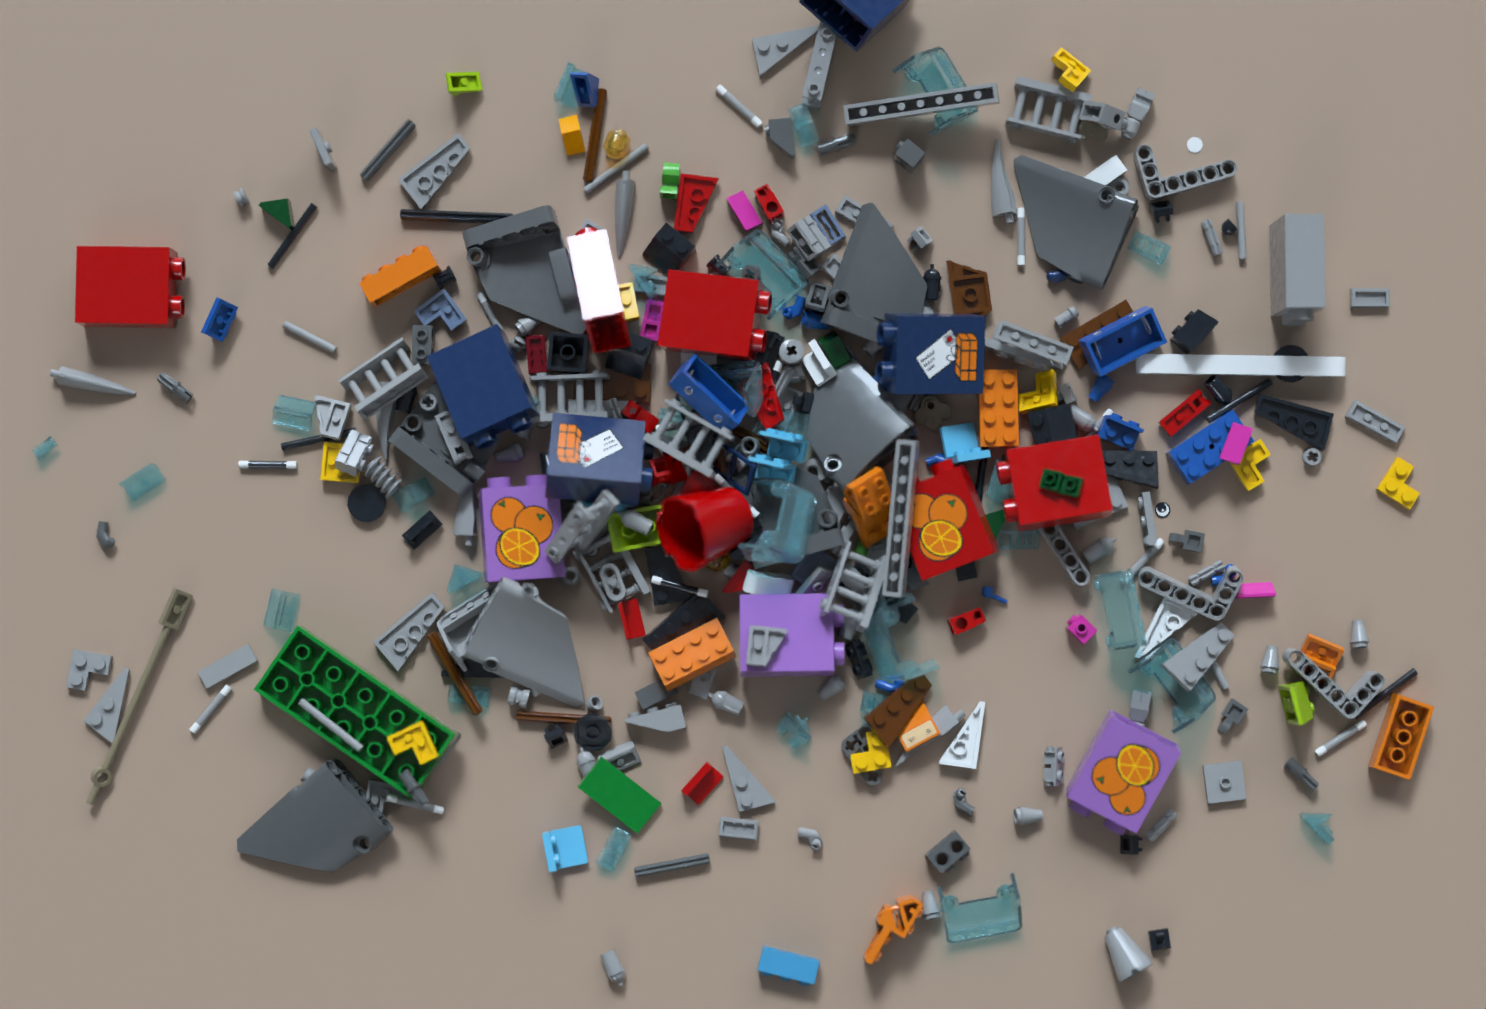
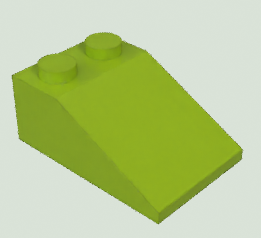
[607,504,662,553]
[1278,680,1315,725]

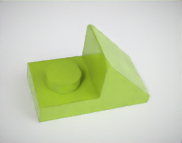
[445,72,483,97]

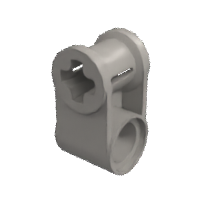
[725,437,761,473]

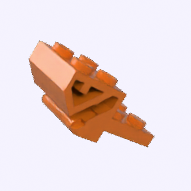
[843,467,891,549]
[863,895,924,965]

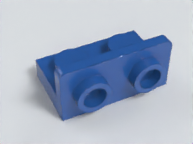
[201,297,238,342]
[1097,413,1144,451]

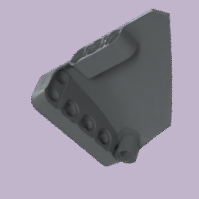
[462,205,587,334]
[805,354,918,491]
[724,440,845,569]
[237,759,394,872]

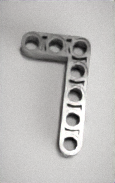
[1133,144,1237,201]
[1038,526,1090,586]
[1138,566,1243,621]
[1282,648,1385,719]

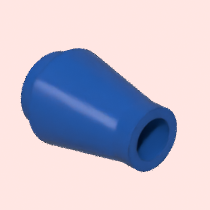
[801,310,829,330]
[1089,375,1114,403]

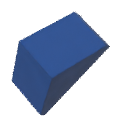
[570,72,599,107]

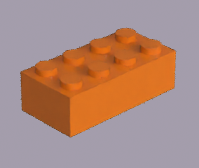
[359,245,442,307]
[977,369,1019,448]
[648,618,737,691]
[1368,693,1434,780]

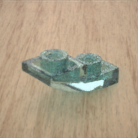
[787,103,820,147]
[447,683,490,707]
[596,827,632,872]

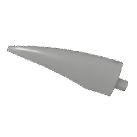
[991,139,1017,224]
[615,171,635,257]
[50,366,136,395]
[376,374,397,459]
[453,482,479,546]
[895,705,966,767]

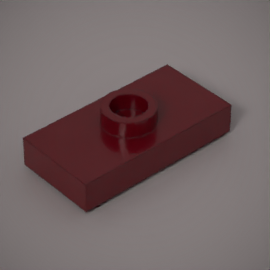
[526,334,548,375]

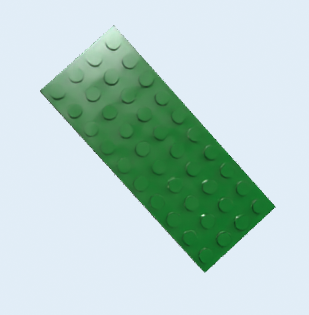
[254,625,459,799]

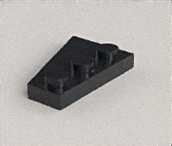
[646,546,690,606]

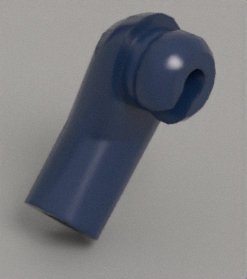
[1046,270,1068,283]

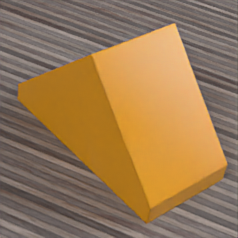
[559,115,586,156]

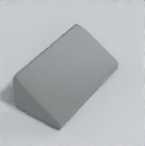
[597,740,641,771]

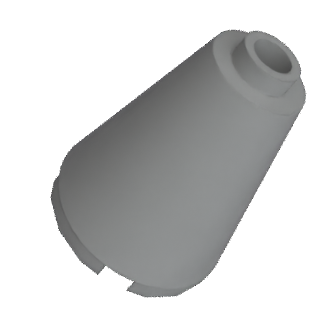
[1105,926,1153,982]

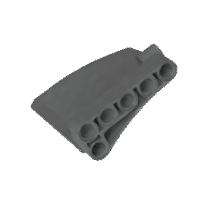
[1013,155,1139,290]
[821,202,927,344]
[388,380,501,498]

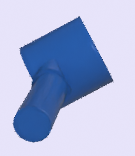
[982,586,1007,604]

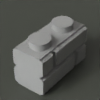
[787,215,831,262]
[335,430,374,477]

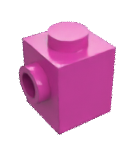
[1066,614,1098,644]

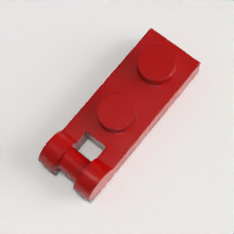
[1158,389,1211,437]

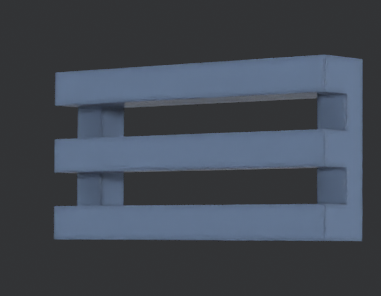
[810,205,846,246]

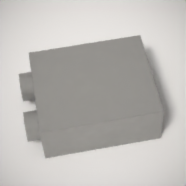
[1269,214,1326,326]

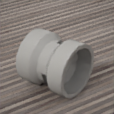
[507,686,531,708]

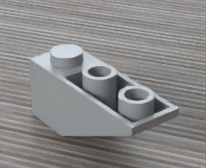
[624,702,687,732]

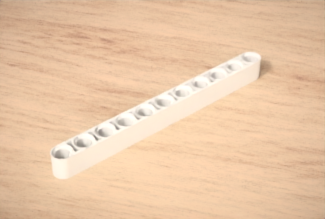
[1136,354,1346,377]

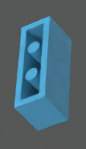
[758,945,820,986]

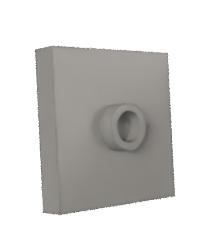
[309,127,337,171]
[1202,760,1247,804]

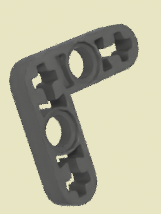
[841,723,882,785]

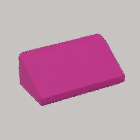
[726,190,762,233]
[1219,422,1253,465]
[1235,582,1276,599]

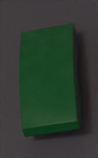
[1039,469,1085,499]

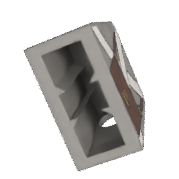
[1079,101,1128,130]

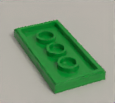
[577,756,662,834]

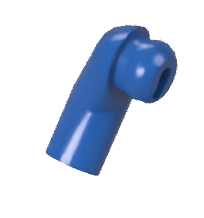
[925,453,945,467]
[875,678,904,693]

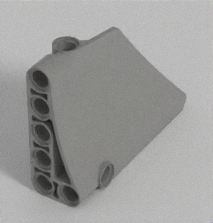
[462,577,584,707]

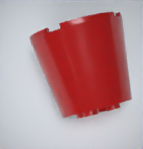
[656,487,753,572]

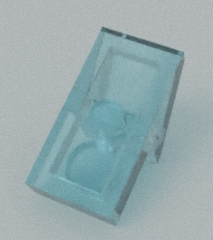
[628,264,658,299]
[1299,812,1335,845]

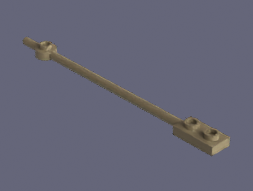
[86,588,193,805]

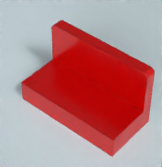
[618,598,646,640]
[681,761,723,805]

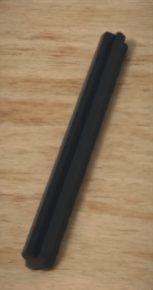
[400,209,513,223]

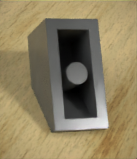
[765,117,795,159]

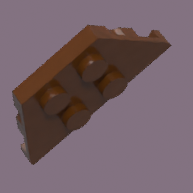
[946,260,992,316]

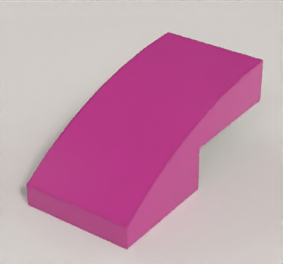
[640,299,664,341]

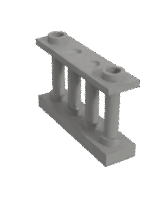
[801,22,837,110]
[1005,76,1092,144]
[991,320,1073,369]
[338,338,429,421]
[531,370,611,424]
[643,398,735,479]
[544,489,620,565]
[572,527,651,613]
[819,541,886,632]

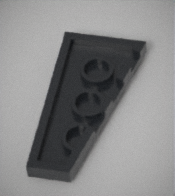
[1254,394,1334,451]

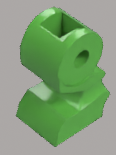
[660,162,680,200]

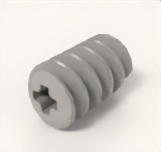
[779,339,804,366]
[363,456,403,499]

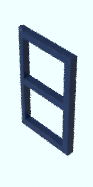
[712,438,757,496]

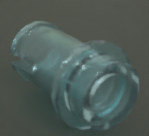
[32,436,58,459]

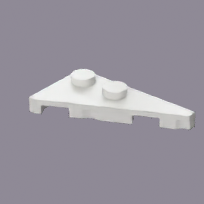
[1134,597,1198,659]
[939,701,985,769]

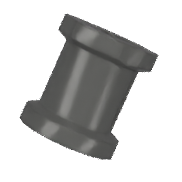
[742,264,761,280]

